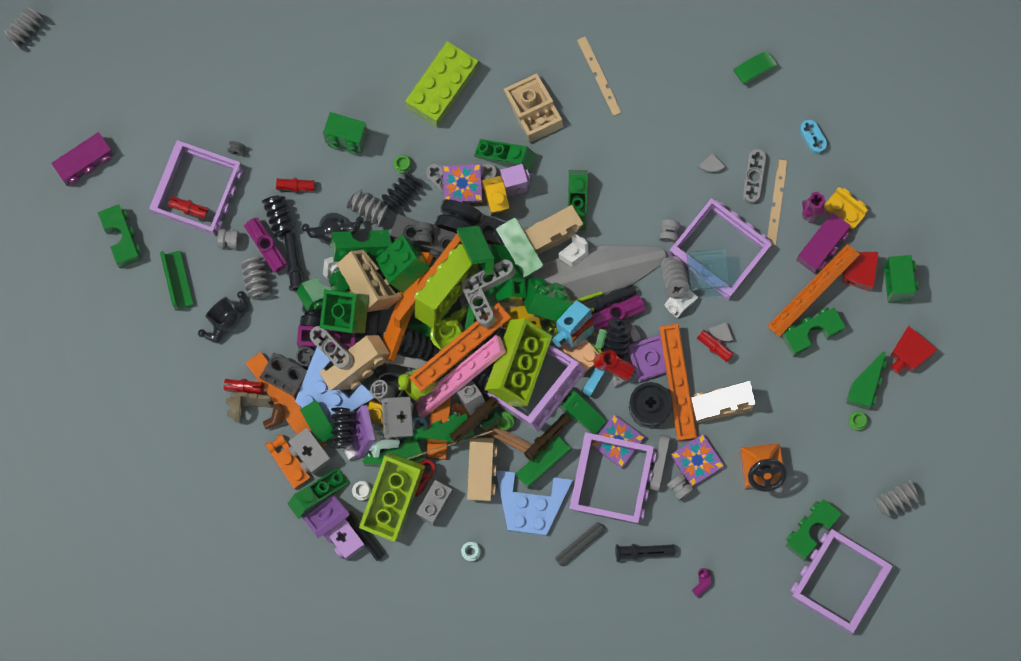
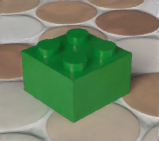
[323,112,368,154]
[375,234,430,293]
[883,255,918,303]
[522,277,571,321]
[320,289,369,333]

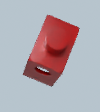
[842,252,878,292]
[890,326,937,375]

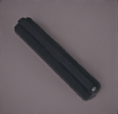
[345,511,385,561]

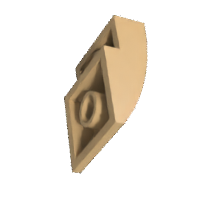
[503,73,564,143]

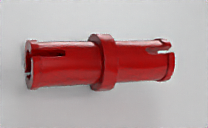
[276,177,315,193]
[168,196,208,219]
[697,329,734,363]
[223,379,264,394]

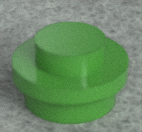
[393,155,412,174]
[496,411,515,430]
[848,411,868,431]

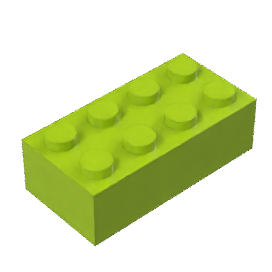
[405,41,479,127]
[414,244,478,329]
[485,318,552,407]
[359,452,425,542]

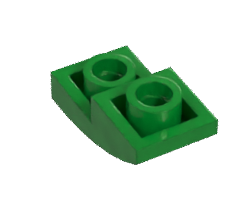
[733,51,777,85]
[300,400,335,444]

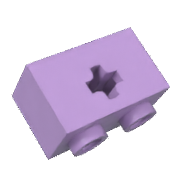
[500,164,530,197]
[323,519,365,561]

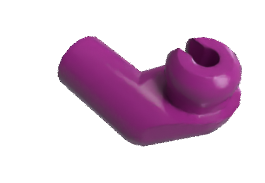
[691,568,711,598]

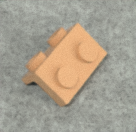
[558,339,599,377]

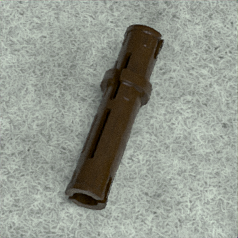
[449,396,500,444]
[524,414,572,461]

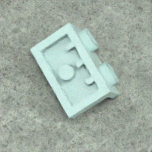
[369,422,400,458]

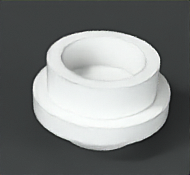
[352,481,372,501]

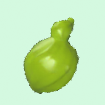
[430,308,467,350]
[398,368,437,402]

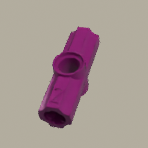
[802,192,825,223]
[244,217,288,273]
[592,295,645,332]

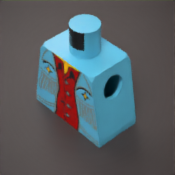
[552,300,595,347]

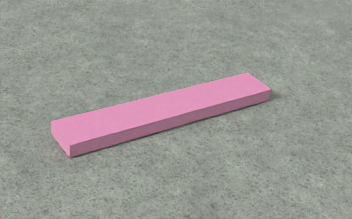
[416,335,506,418]

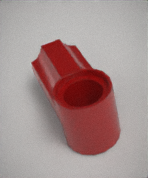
[593,350,634,381]

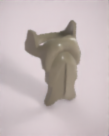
[226,392,272,423]

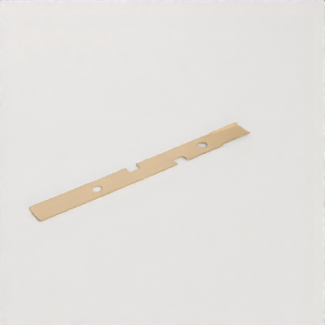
[577,37,622,116]
[767,159,787,245]
[406,430,493,460]

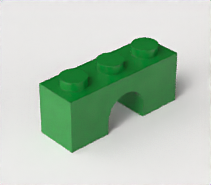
[98,204,142,268]
[330,230,392,262]
[296,269,351,311]
[782,307,845,357]
[785,499,842,561]

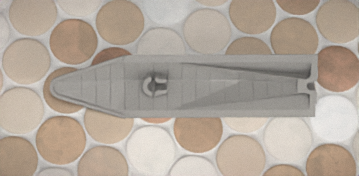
[458,245,666,328]

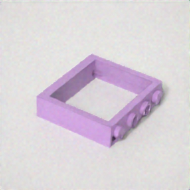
[149,140,244,236]
[668,198,772,301]
[482,344,586,431]
[569,432,657,524]
[790,529,893,634]

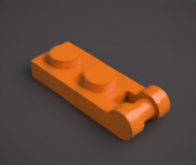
[265,434,311,490]

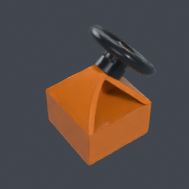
[739,443,787,492]

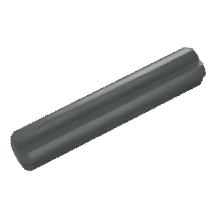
[555,523,604,566]

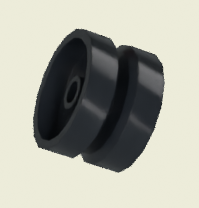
[434,199,482,233]
[628,382,672,428]

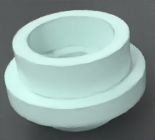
[461,542,481,561]

